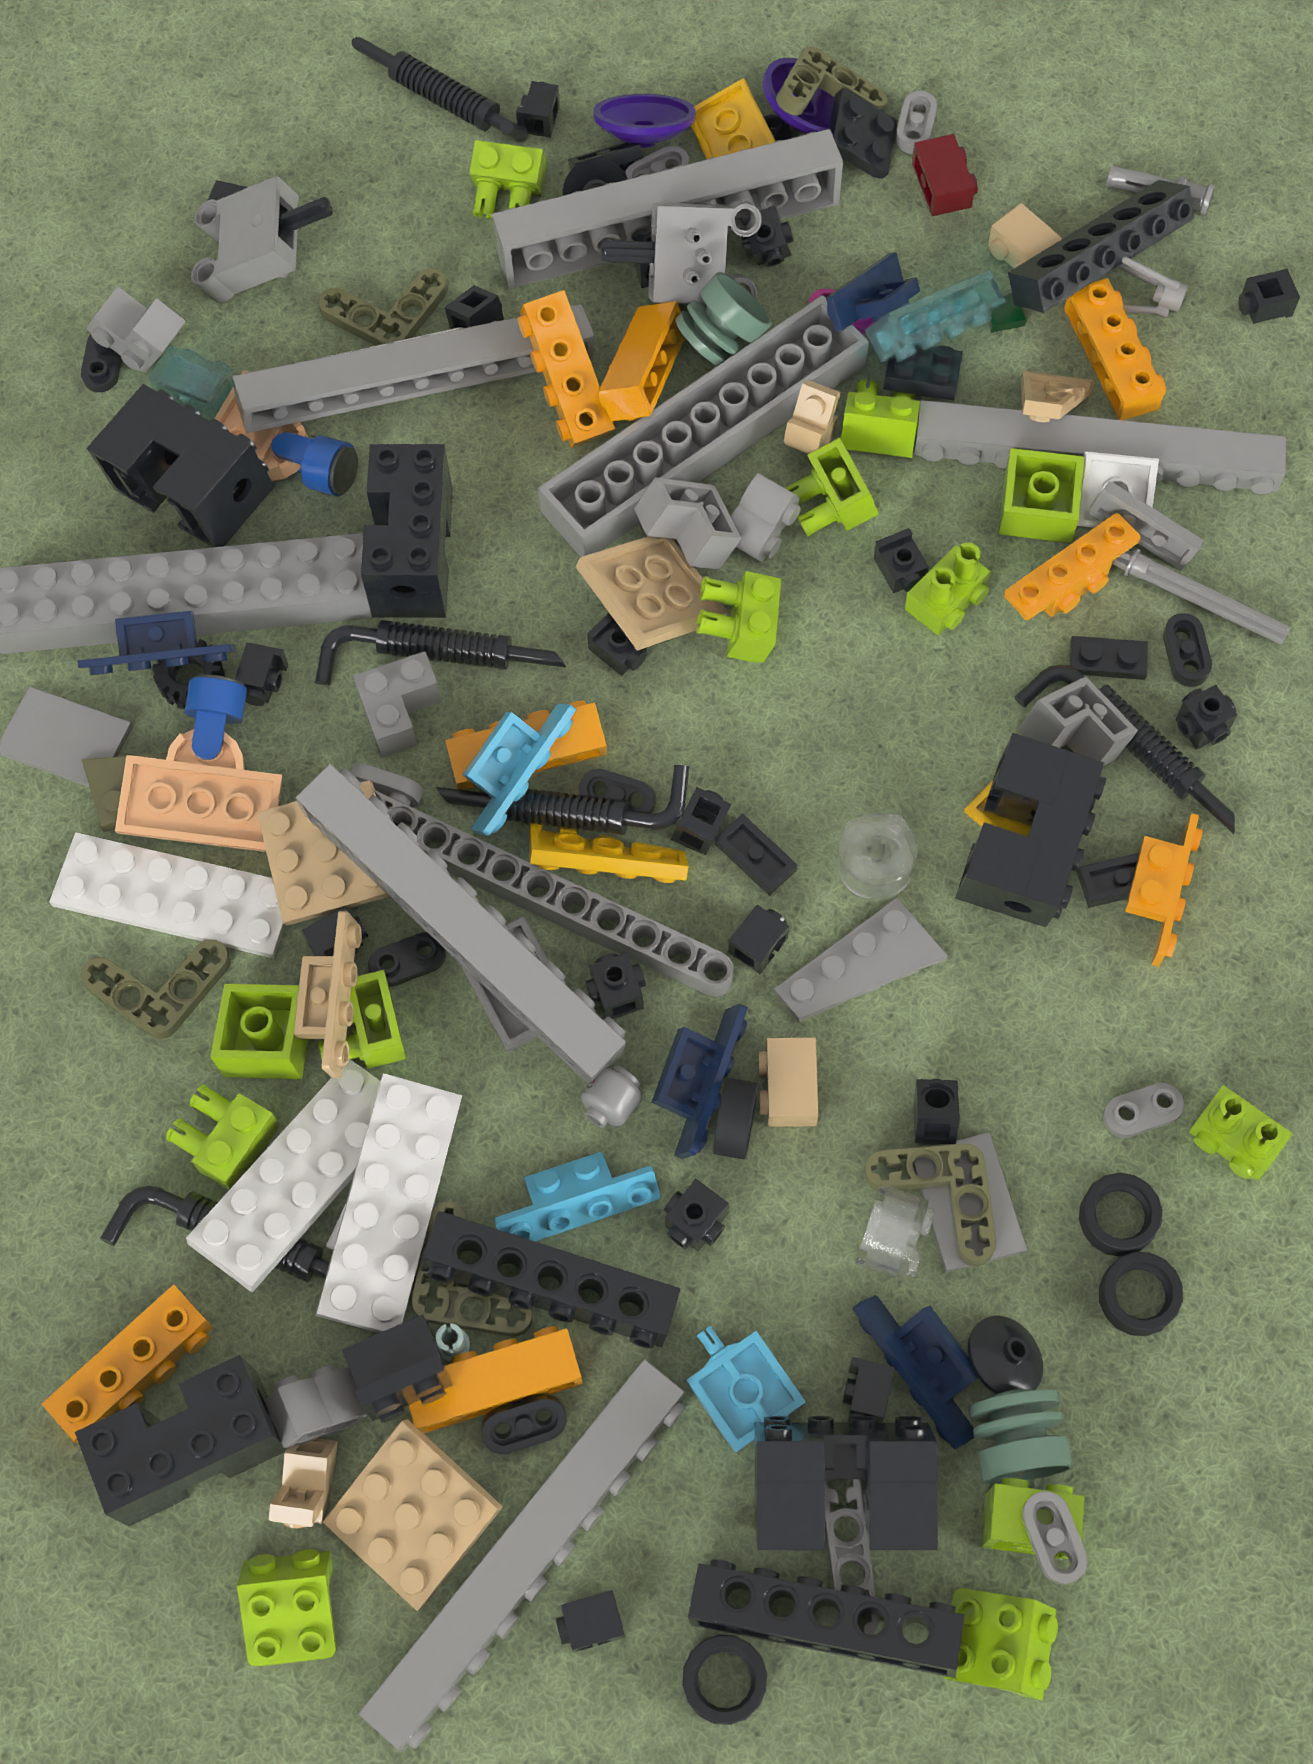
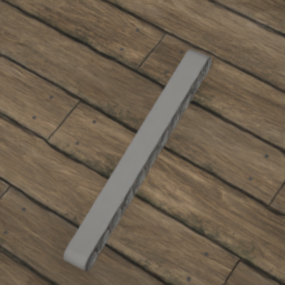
[375,790,733,997]

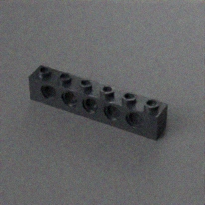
[1008,180,1194,313]
[421,1211,681,1349]
[688,1559,964,1678]

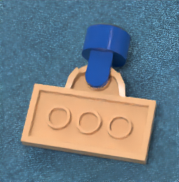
[214,370,358,497]
[115,674,283,852]

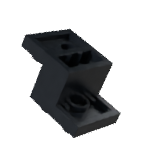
[342,1314,453,1423]

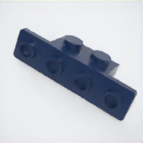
[826,252,920,332]
[78,611,236,675]
[651,1004,748,1159]
[853,1295,978,1450]

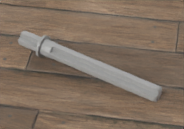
[1112,548,1290,644]

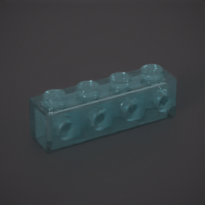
[865,270,1006,363]

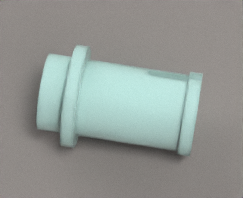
[436,1323,470,1362]

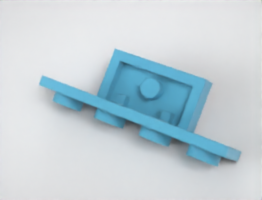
[462,704,576,836]
[494,1151,660,1241]

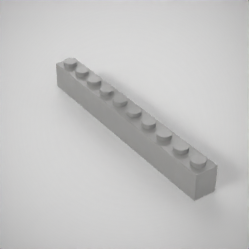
[233,304,595,433]
[914,400,1287,495]
[358,1359,686,1752]

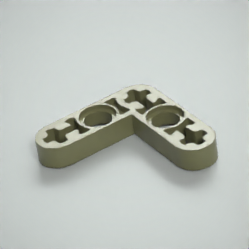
[776,46,887,115]
[318,268,448,346]
[80,939,231,1039]
[864,1143,996,1267]
[412,1201,533,1337]

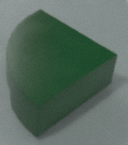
[990,293,1026,333]

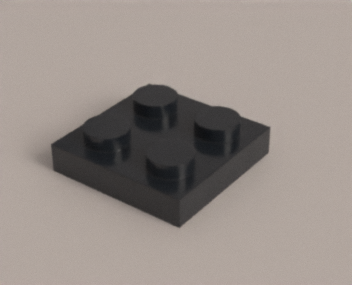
[829,88,897,179]
[883,340,963,401]

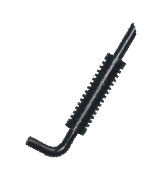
[351,37,528,142]
[315,620,566,686]
[1014,664,1235,834]
[436,765,690,835]
[100,1186,330,1282]

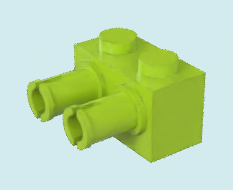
[469,140,548,219]
[841,379,920,458]
[783,438,879,537]
[905,542,991,636]
[696,571,781,663]
[318,970,407,1069]
[166,1084,280,1190]
[1189,1085,1293,1181]

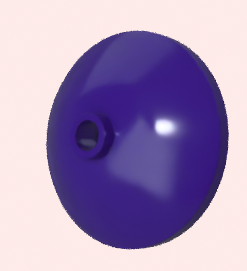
[762,58,834,134]
[593,94,696,148]

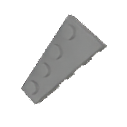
[774,898,948,1022]

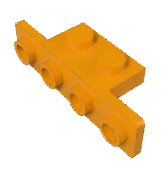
[1004,513,1141,620]
[1125,813,1203,967]

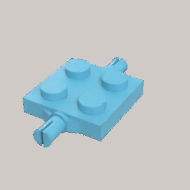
[686,1326,806,1453]

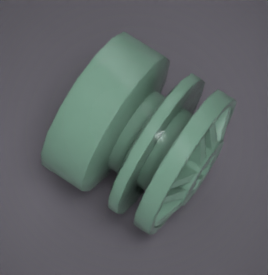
[675,272,772,366]
[968,1389,1074,1485]

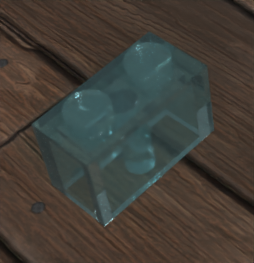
[149,345,234,419]

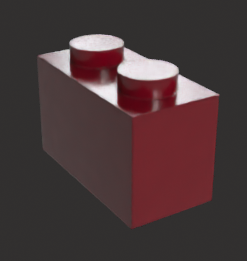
[912,134,978,217]

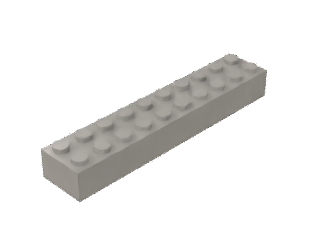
[492,129,843,289]
[538,295,869,557]
[0,533,372,654]
[295,764,626,1084]

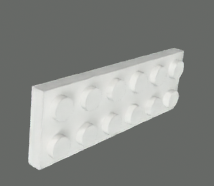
[49,832,285,958]
[186,1060,380,1293]
[315,1073,462,1333]

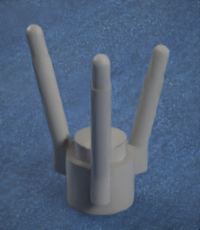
[1117,257,1188,318]

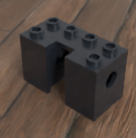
[86,384,275,547]
[361,444,453,618]
[955,733,1106,927]
[75,1355,287,1526]
[755,1416,938,1550]

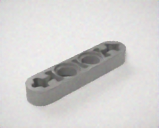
[825,1479,878,1635]

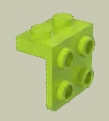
[237,1549,337,1667]
[943,1588,1058,1701]

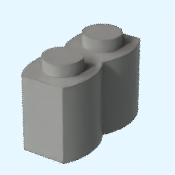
[731,473,801,562]
[264,1365,367,1448]

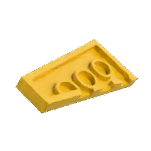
[528,822,689,883]

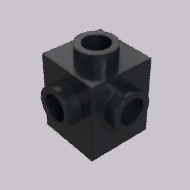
[741,205,794,267]
[1175,685,1237,750]
[585,953,646,1019]
[664,1178,729,1252]

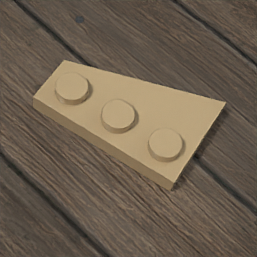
[1021,371,1094,422]

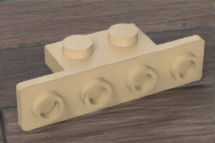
[294,911,362,1078]

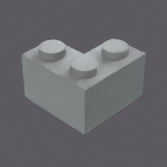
[86,286,186,373]
[634,477,741,569]
[353,651,442,758]
[1018,676,1138,766]

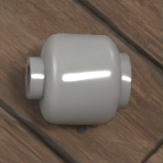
[581,1066,642,1128]

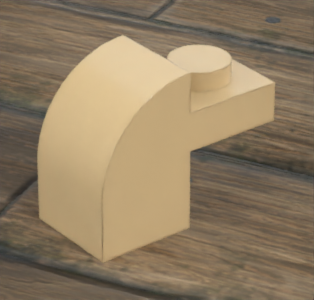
[784,380,841,454]
[269,1438,338,1528]

